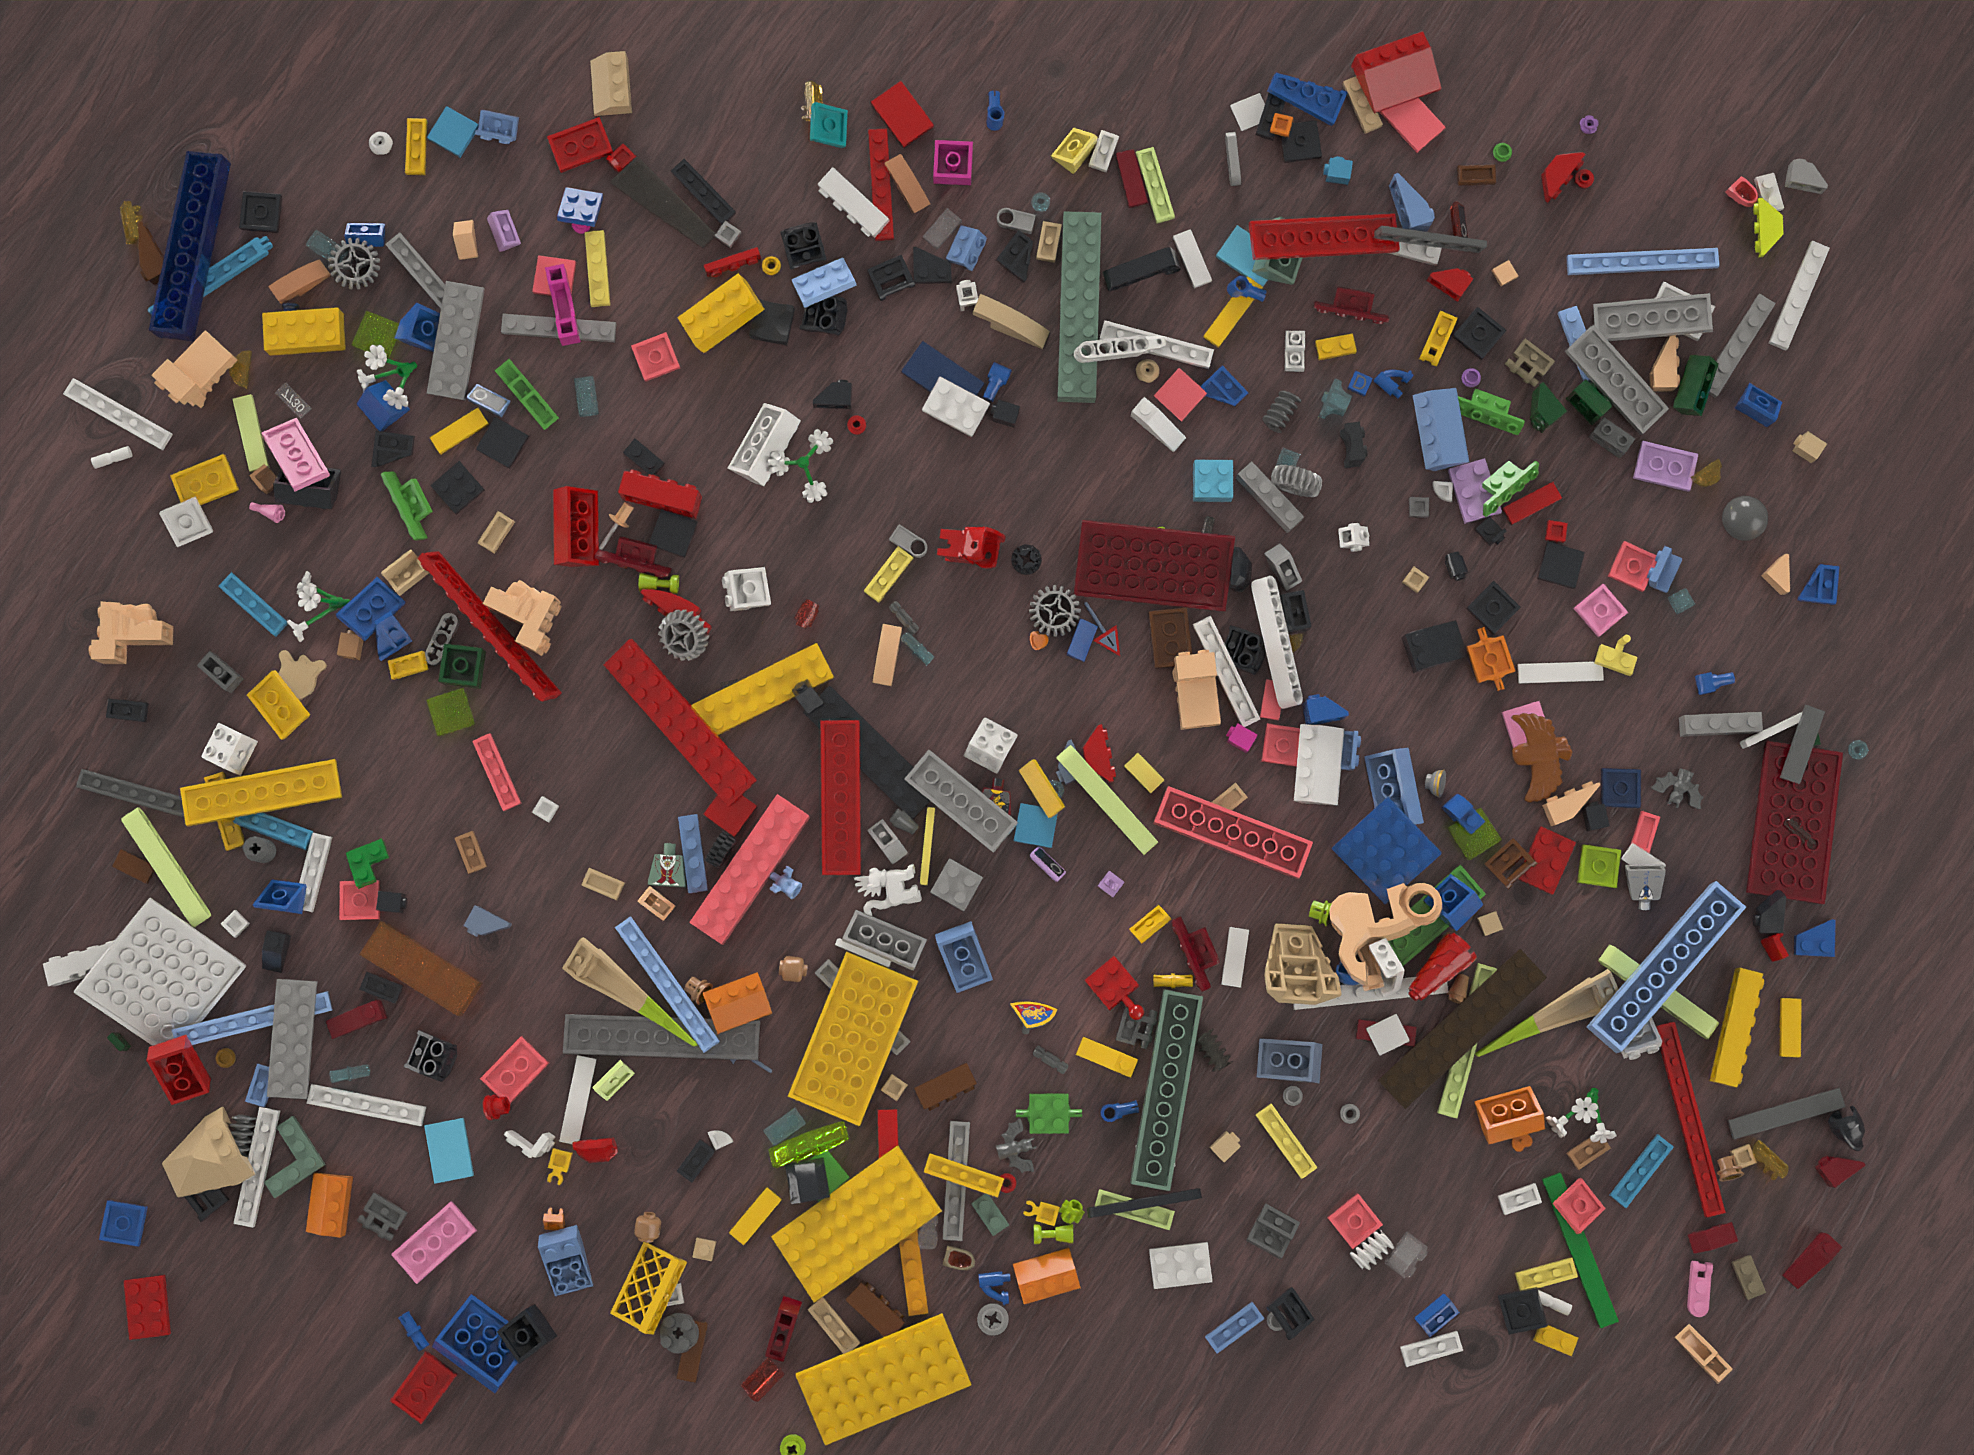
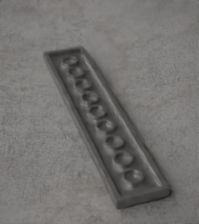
[563,1014,760,1060]

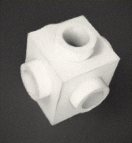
[1338,523,1369,552]

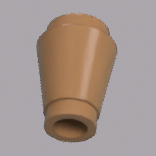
[1447,974,1469,1004]

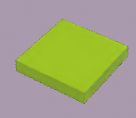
[1577,845,1621,888]

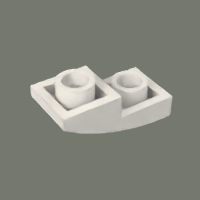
[1285,331,1305,372]

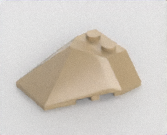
[1264,924,1342,1005]
[162,1107,256,1198]

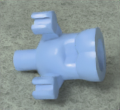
[770,866,802,899]

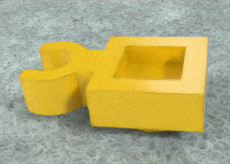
[547,1148,573,1185]
[1023,1201,1060,1226]

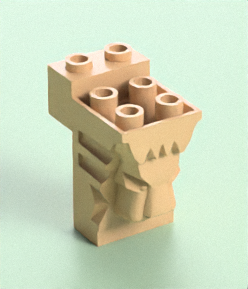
[152,330,238,408]
[483,580,561,656]
[89,602,173,664]
[1172,650,1221,730]

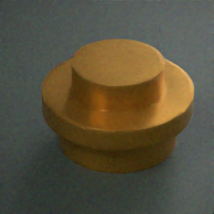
[216,1048,236,1068]

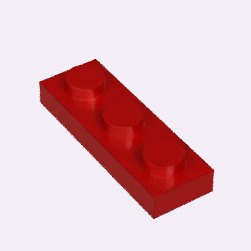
[704,247,761,277]

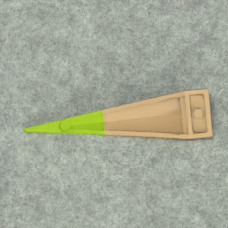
[562,937,697,1046]
[1475,969,1619,1057]

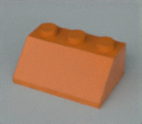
[703,972,772,1034]
[1474,1086,1545,1144]
[306,1172,353,1237]
[1013,1248,1081,1304]

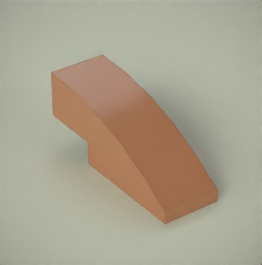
[884,154,930,213]
[268,259,331,304]

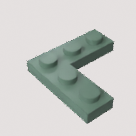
[264,1116,326,1198]

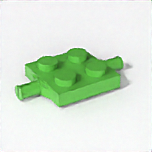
[1016,1093,1082,1134]

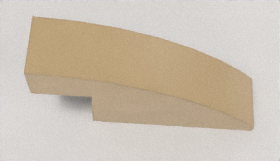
[973,294,1050,349]

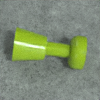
[639,573,679,594]
[1034,1224,1073,1244]

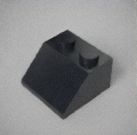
[497,1304,557,1364]

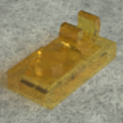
[801,81,822,121]
[120,201,143,244]
[1752,1140,1789,1180]

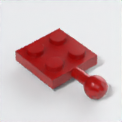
[1085,956,1144,1020]

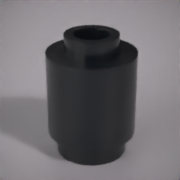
[1444,551,1469,581]

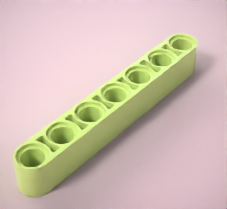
[1056,745,1158,855]
[121,807,211,927]
[1598,945,1719,1039]

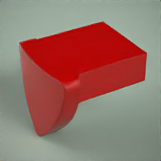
[606,143,637,175]
[1760,933,1789,962]

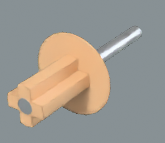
[599,502,634,550]

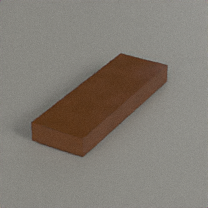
[676,1320,708,1383]

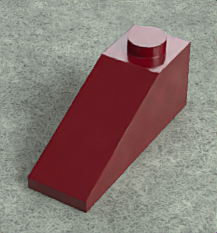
[326,1000,388,1039]
[1782,1232,1843,1289]
[765,1296,802,1362]

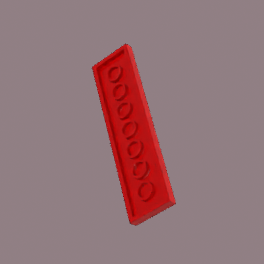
[1248,214,1400,260]
[821,720,861,875]

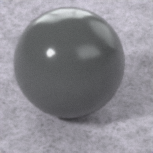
[1722,496,1768,541]

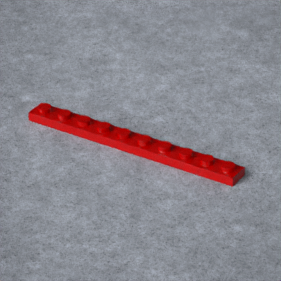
[1656,1022,1726,1217]

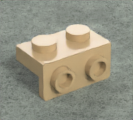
[381,550,429,596]

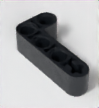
[1103,247,1181,291]

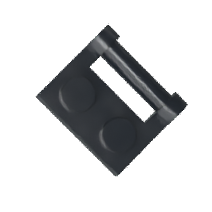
[867,254,915,301]
[184,1188,230,1222]
[1266,1287,1315,1340]

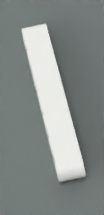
[1251,576,1303,709]

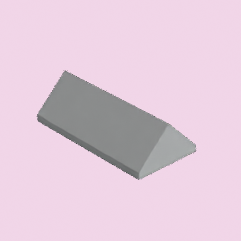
[842,910,927,971]

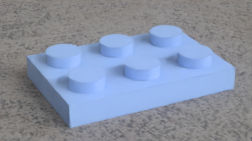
[791,258,856,308]

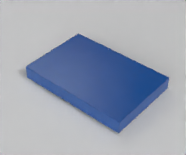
[336,577,405,641]

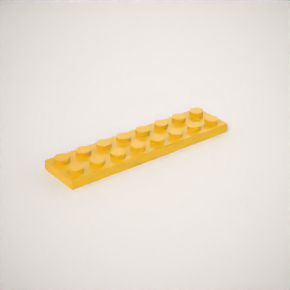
[691,643,834,735]
[180,759,342,827]

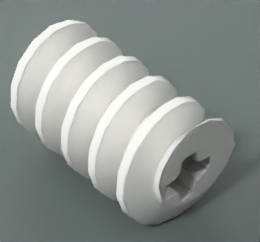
[1350,1229,1394,1270]

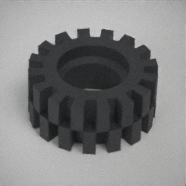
[705,831,737,869]

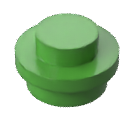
[1493,143,1512,162]

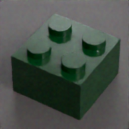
[438,644,486,689]

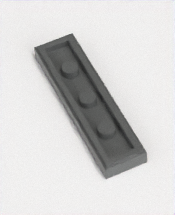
[1780,705,1825,784]

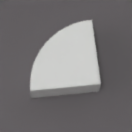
[1433,481,1453,502]
[707,1130,734,1150]

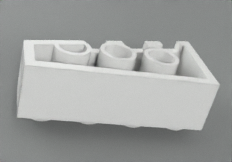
[43,940,115,986]

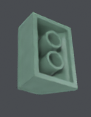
[1252,217,1303,285]

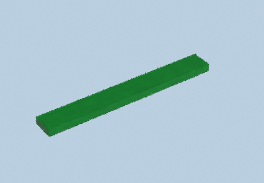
[1542,1172,1619,1328]

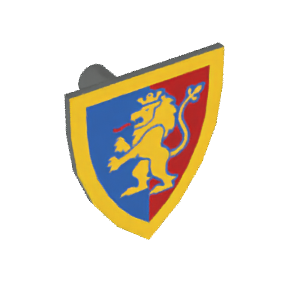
[1009,1002,1057,1034]

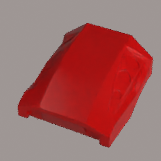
[572,1138,618,1163]

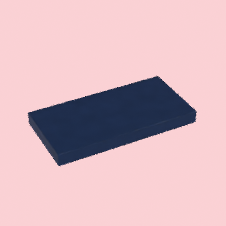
[901,341,985,396]

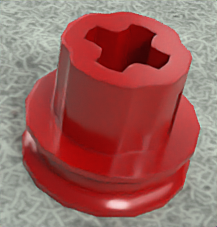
[483,1094,510,1121]

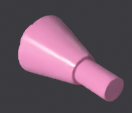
[249,502,285,523]

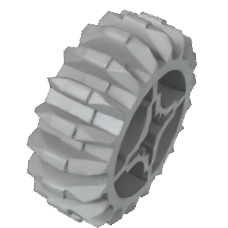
[328,238,380,290]
[1271,465,1322,497]
[1029,585,1081,637]
[658,609,709,661]

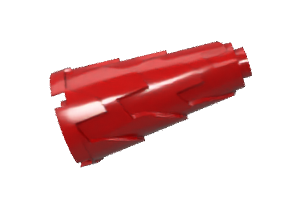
[1408,931,1477,1001]

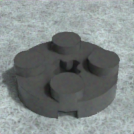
[660,1313,699,1353]

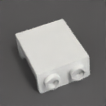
[1369,938,1405,997]

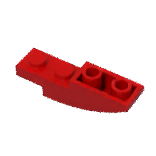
[640,589,712,634]

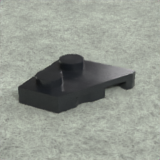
[995,230,1034,283]
[913,247,952,284]
[371,431,415,467]

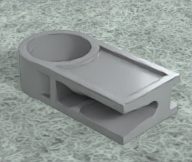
[997,208,1036,234]
[889,524,927,558]

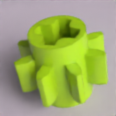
[1059,1200,1085,1224]

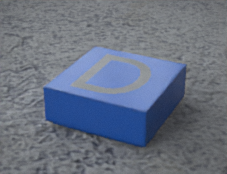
[1347,371,1373,396]

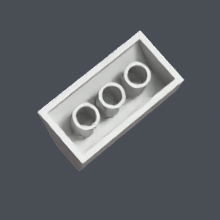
[728,403,801,486]
[1294,724,1344,805]

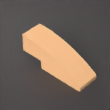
[873,624,902,686]
[1675,1324,1733,1384]

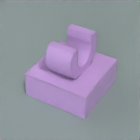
[1098,871,1124,898]

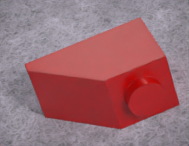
[1427,268,1473,302]

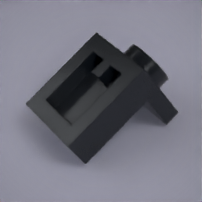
[1475,516,1507,546]

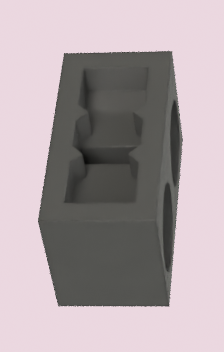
[1589,417,1635,459]

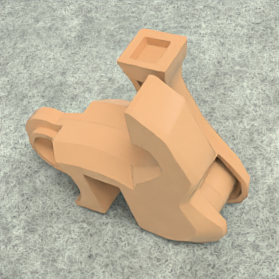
[1329,883,1442,991]

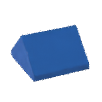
[357,380,410,431]
[1735,383,1782,427]
[253,880,307,914]

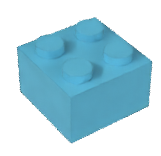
[1193,460,1233,502]

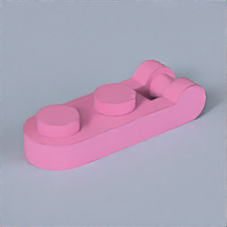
[1687,1261,1713,1317]

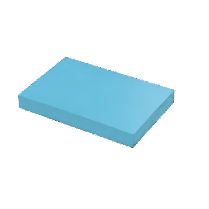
[1216,225,1268,287]
[424,1118,474,1184]

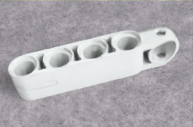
[1074,335,1166,363]

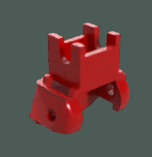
[937,527,1006,569]

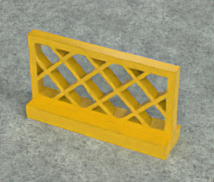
[610,1242,687,1335]

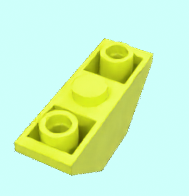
[1753,198,1784,257]

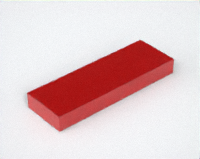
[1502,482,1562,525]

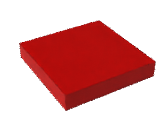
[703,795,757,837]

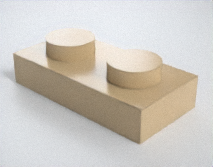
[1036,221,1062,263]

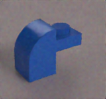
[1441,794,1485,835]

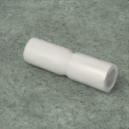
[91,446,132,469]
[1538,1290,1572,1316]

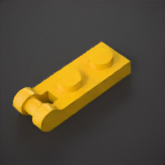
[1419,311,1458,366]

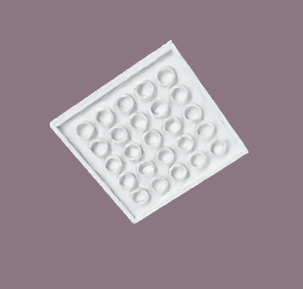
[74,898,246,1046]

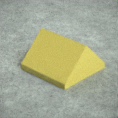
[1051,128,1098,174]

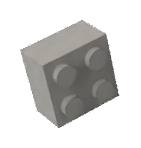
[930,858,983,912]

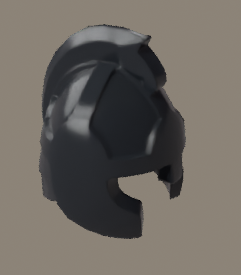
[1828,1105,1865,1152]

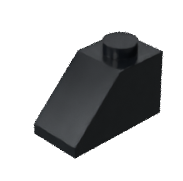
[813,380,852,409]
[1752,890,1786,933]
[262,930,292,973]

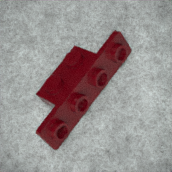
[1314,286,1389,324]
[594,536,672,578]
[1171,916,1220,992]

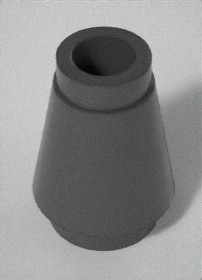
[889,809,919,835]

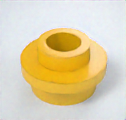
[762,256,781,275]

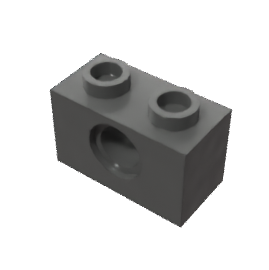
[197,651,244,693]

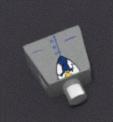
[1625,865,1665,910]

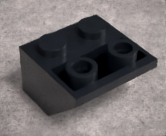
[1279,590,1312,634]

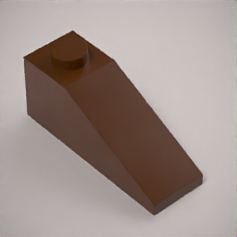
[138,221,174,285]

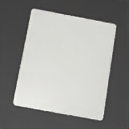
[1230,93,1265,131]
[1367,1014,1410,1055]

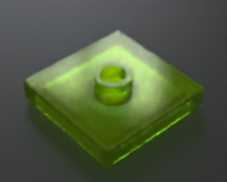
[352,311,399,359]
[426,688,475,736]

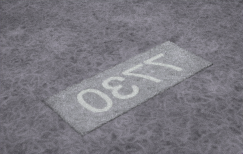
[275,383,311,419]

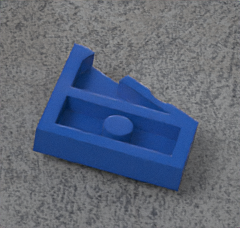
[1797,564,1839,605]
[374,611,412,661]
[1794,919,1835,957]

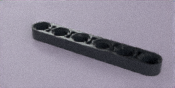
[1087,1188,1202,1218]

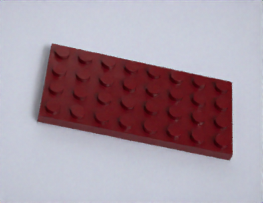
[1074,520,1235,611]
[1746,741,1843,905]

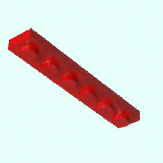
[868,129,894,241]

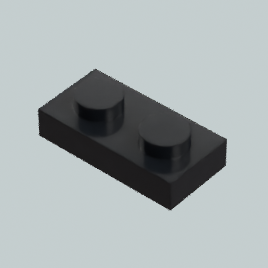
[623,439,665,475]
[106,698,149,722]
[359,971,404,1004]
[677,1139,716,1183]

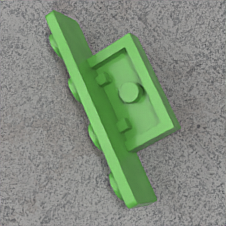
[1458,388,1525,435]
[1482,461,1539,517]
[381,471,433,541]

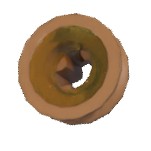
[684,977,713,1005]
[1717,1156,1744,1181]

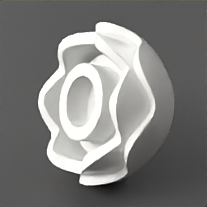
[369,132,393,155]

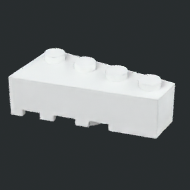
[818,167,890,238]

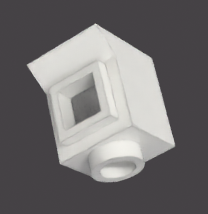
[956,280,978,311]

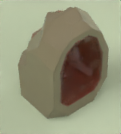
[943,1245,975,1270]

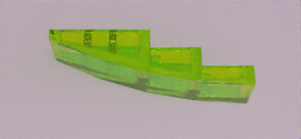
[768,1121,849,1168]

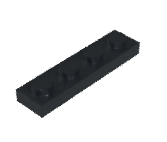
[671,158,736,225]

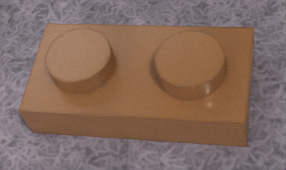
[455,831,487,874]
[1566,1137,1611,1170]

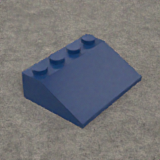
[432,1294,518,1393]

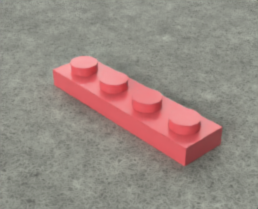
[472,733,522,811]

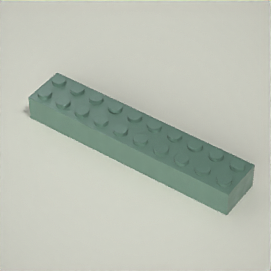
[1057,211,1101,403]
[1130,990,1203,1191]

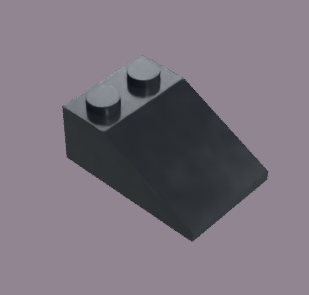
[1402,620,1468,674]

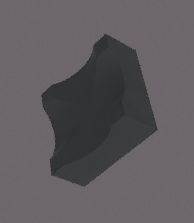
[749,299,795,346]
[1340,421,1367,468]

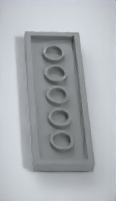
[427,281,485,400]
[1593,293,1713,341]
[1565,325,1669,435]
[905,750,1018,853]
[267,979,318,1099]

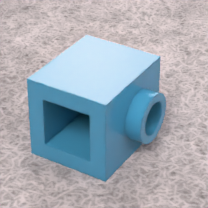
[1323,156,1353,185]

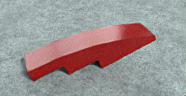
[878,1109,898,1158]

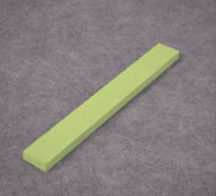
[1437,963,1497,1119]

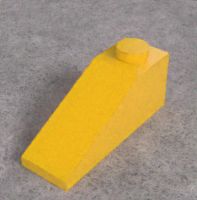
[1076,1037,1138,1078]

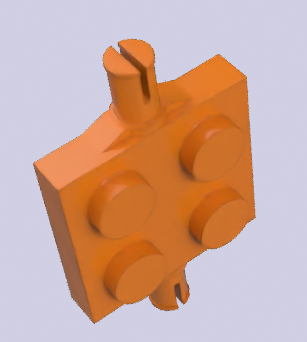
[1466,627,1515,691]

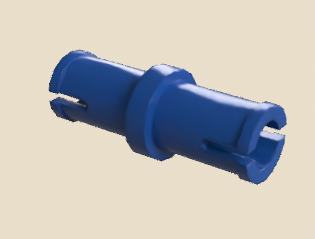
[398,1311,430,1352]

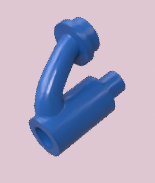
[1374,370,1414,398]
[978,1271,1011,1306]

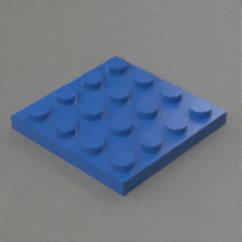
[1332,797,1442,904]

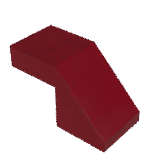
[1688,1222,1738,1253]

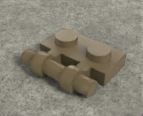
[1505,338,1555,387]

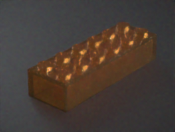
[359,921,483,1016]

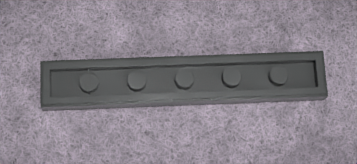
[1374,226,1487,253]
[76,769,184,817]
[1727,1088,1845,1139]

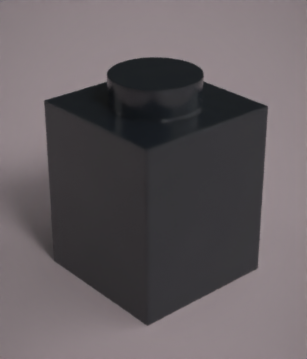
[990,400,1020,428]
[792,679,824,714]
[1582,801,1610,831]
[376,891,408,913]

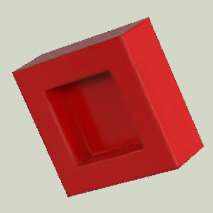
[1545,520,1568,543]

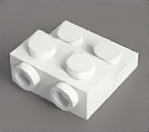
[722,567,771,611]
[1621,1017,1662,1060]

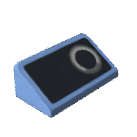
[467,384,511,418]

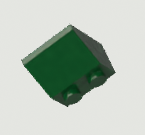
[1566,379,1612,425]
[1530,382,1567,433]

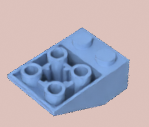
[538,1225,593,1296]

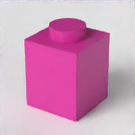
[1226,724,1257,753]

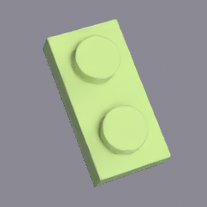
[592,1060,635,1101]

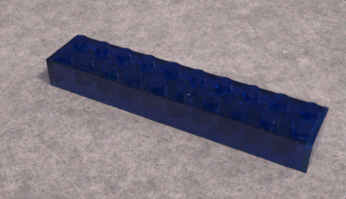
[149,151,231,341]

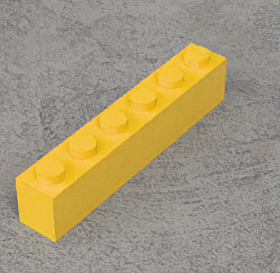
[1709,968,1764,1087]

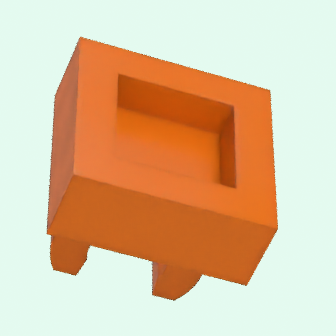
[1270,113,1293,137]
[543,1208,565,1230]

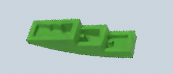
[494,359,559,430]

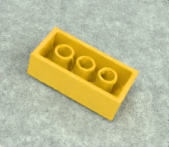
[677,273,765,353]
[262,308,345,356]

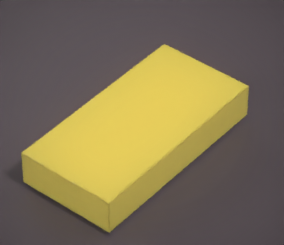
[1124,753,1164,794]

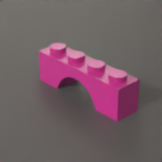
[545,264,581,346]

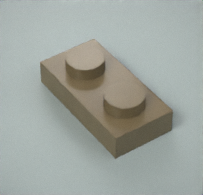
[1731,1255,1766,1300]

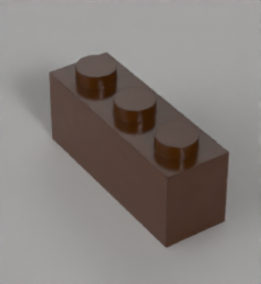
[914,1062,977,1111]
[846,1281,905,1337]

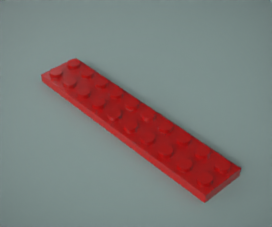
[417,551,562,702]
[604,639,757,807]

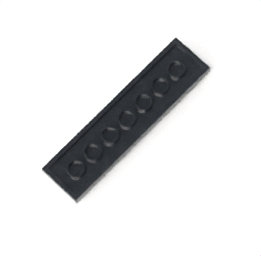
[803,686,930,819]

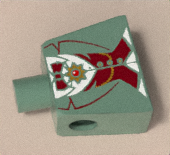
[648,843,687,888]

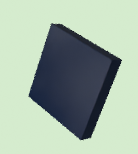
[1601,768,1641,808]

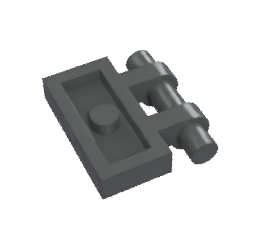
[1115,1005,1158,1049]
[357,1192,408,1241]

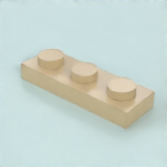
[1342,76,1383,134]
[808,1297,860,1354]

